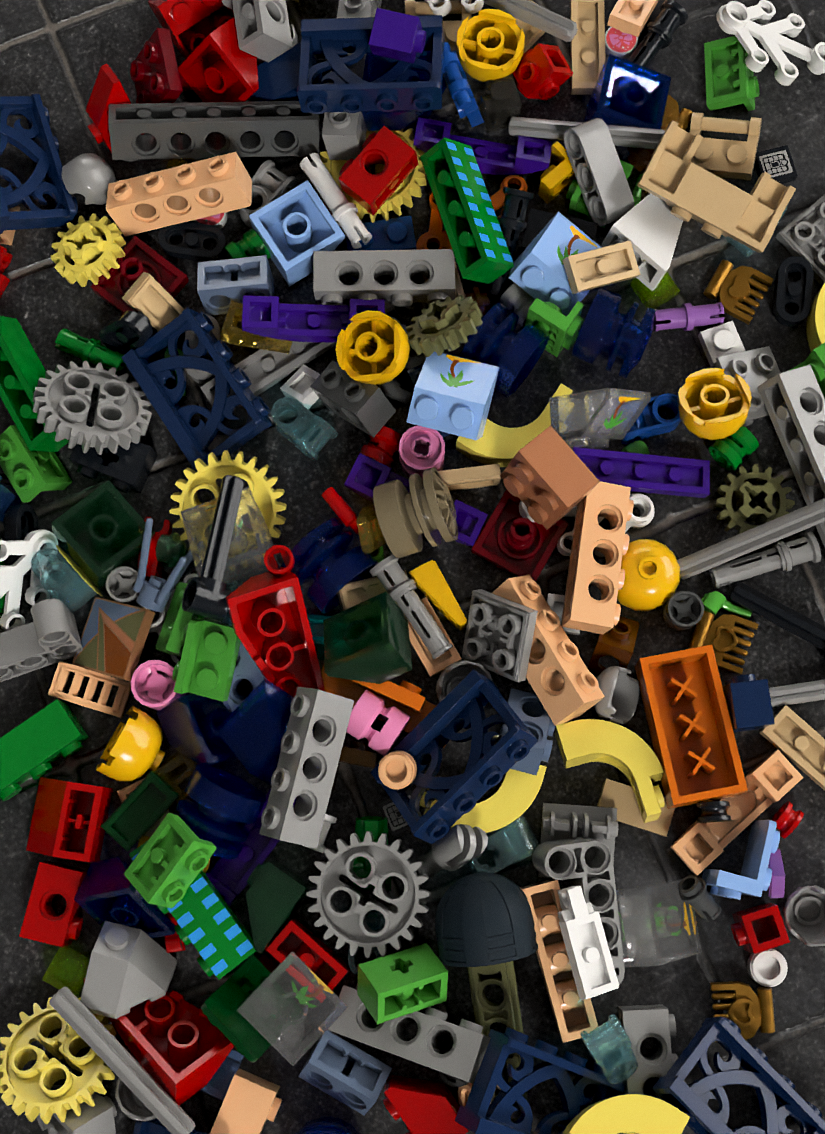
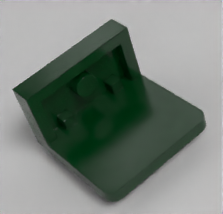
[201,949,309,1062]

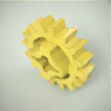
[51,214,126,287]

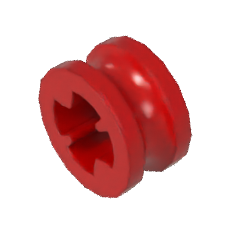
[771,801,804,839]

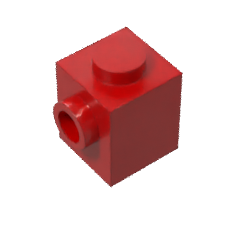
[731,903,790,954]

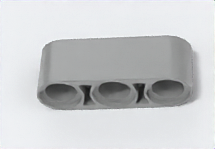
[563,118,635,226]

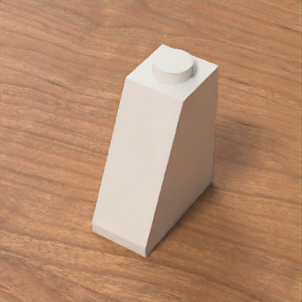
[601,193,683,291]

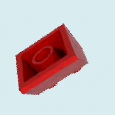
[178,17,259,102]

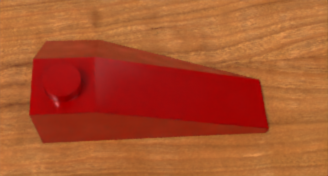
[226,567,326,715]
[83,978,234,1106]

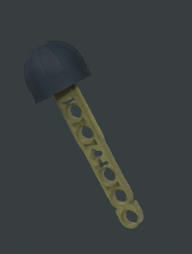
[435,872,538,1132]

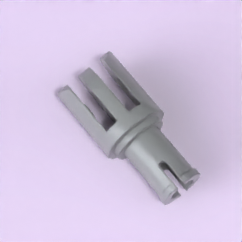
[418,824,488,878]

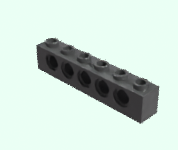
[108,101,319,162]

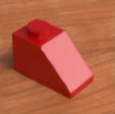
[86,63,145,153]

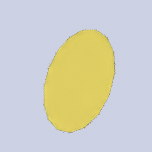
[56,545,102,596]

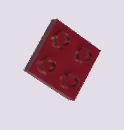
[130,28,194,104]
[90,236,189,313]
[471,489,569,582]

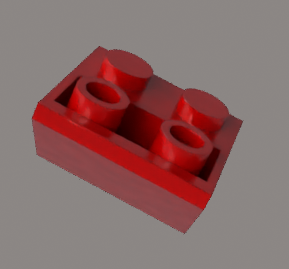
[147,0,234,59]
[26,777,113,862]
[383,1075,469,1134]

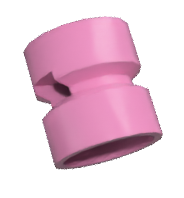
[399,425,445,479]
[131,660,186,711]
[346,689,411,756]

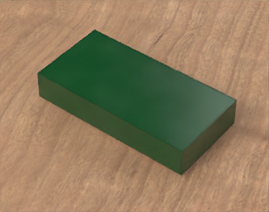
[101,771,180,852]

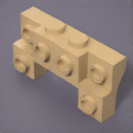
[636,120,796,253]

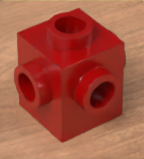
[513,43,574,100]

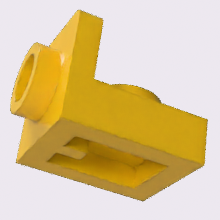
[538,141,576,204]

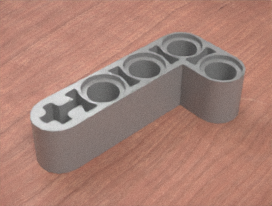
[0,599,83,682]
[532,837,625,985]

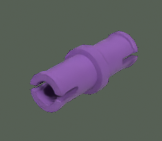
[651,302,724,332]

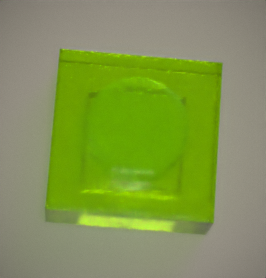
[630,272,680,313]
[42,946,90,997]

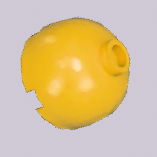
[456,9,525,83]
[335,310,410,385]
[677,368,752,440]
[617,539,680,611]
[96,706,165,781]

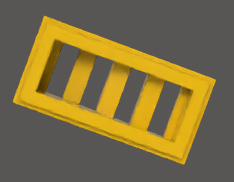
[408,559,467,631]

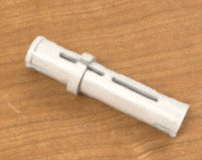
[300,153,372,249]

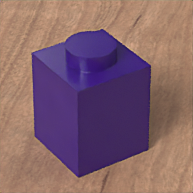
[369,8,426,63]

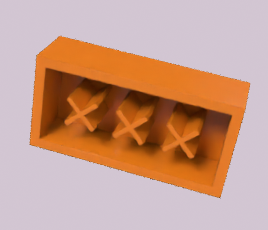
[635,644,748,809]

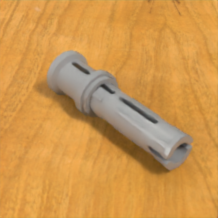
[709,531,822,589]
[369,554,453,659]

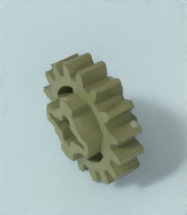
[406,295,483,357]
[714,464,795,535]

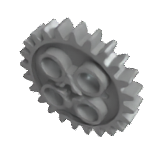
[33,361,152,455]
[306,831,431,958]

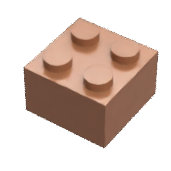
[500,425,600,530]

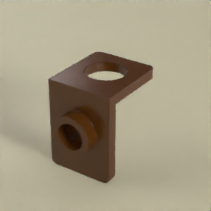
[588,616,640,675]

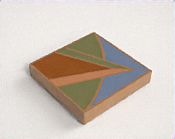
[72,597,155,682]

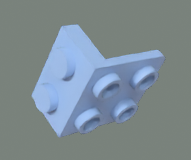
[702,820,780,900]

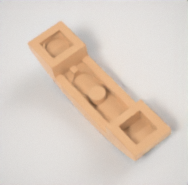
[671,750,804,876]

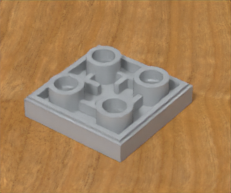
[776,194,825,286]
[462,589,538,682]

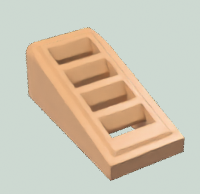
[48,661,131,718]

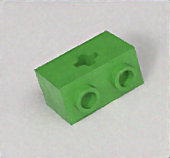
[357,943,448,1024]

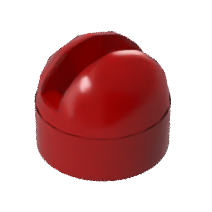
[264,545,295,576]

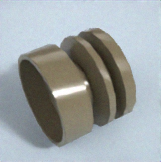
[373,467,458,558]

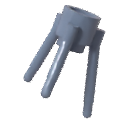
[132,518,199,613]

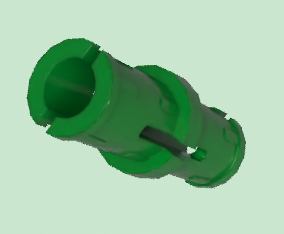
[55,328,126,376]

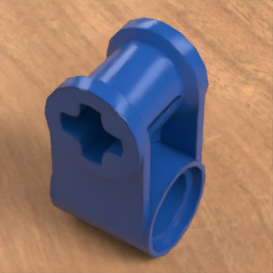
[612,393,681,444]

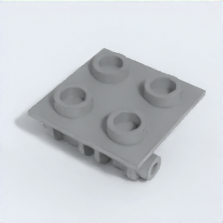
[714,346,781,427]
[538,803,618,878]

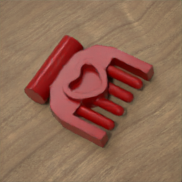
[321,487,367,536]

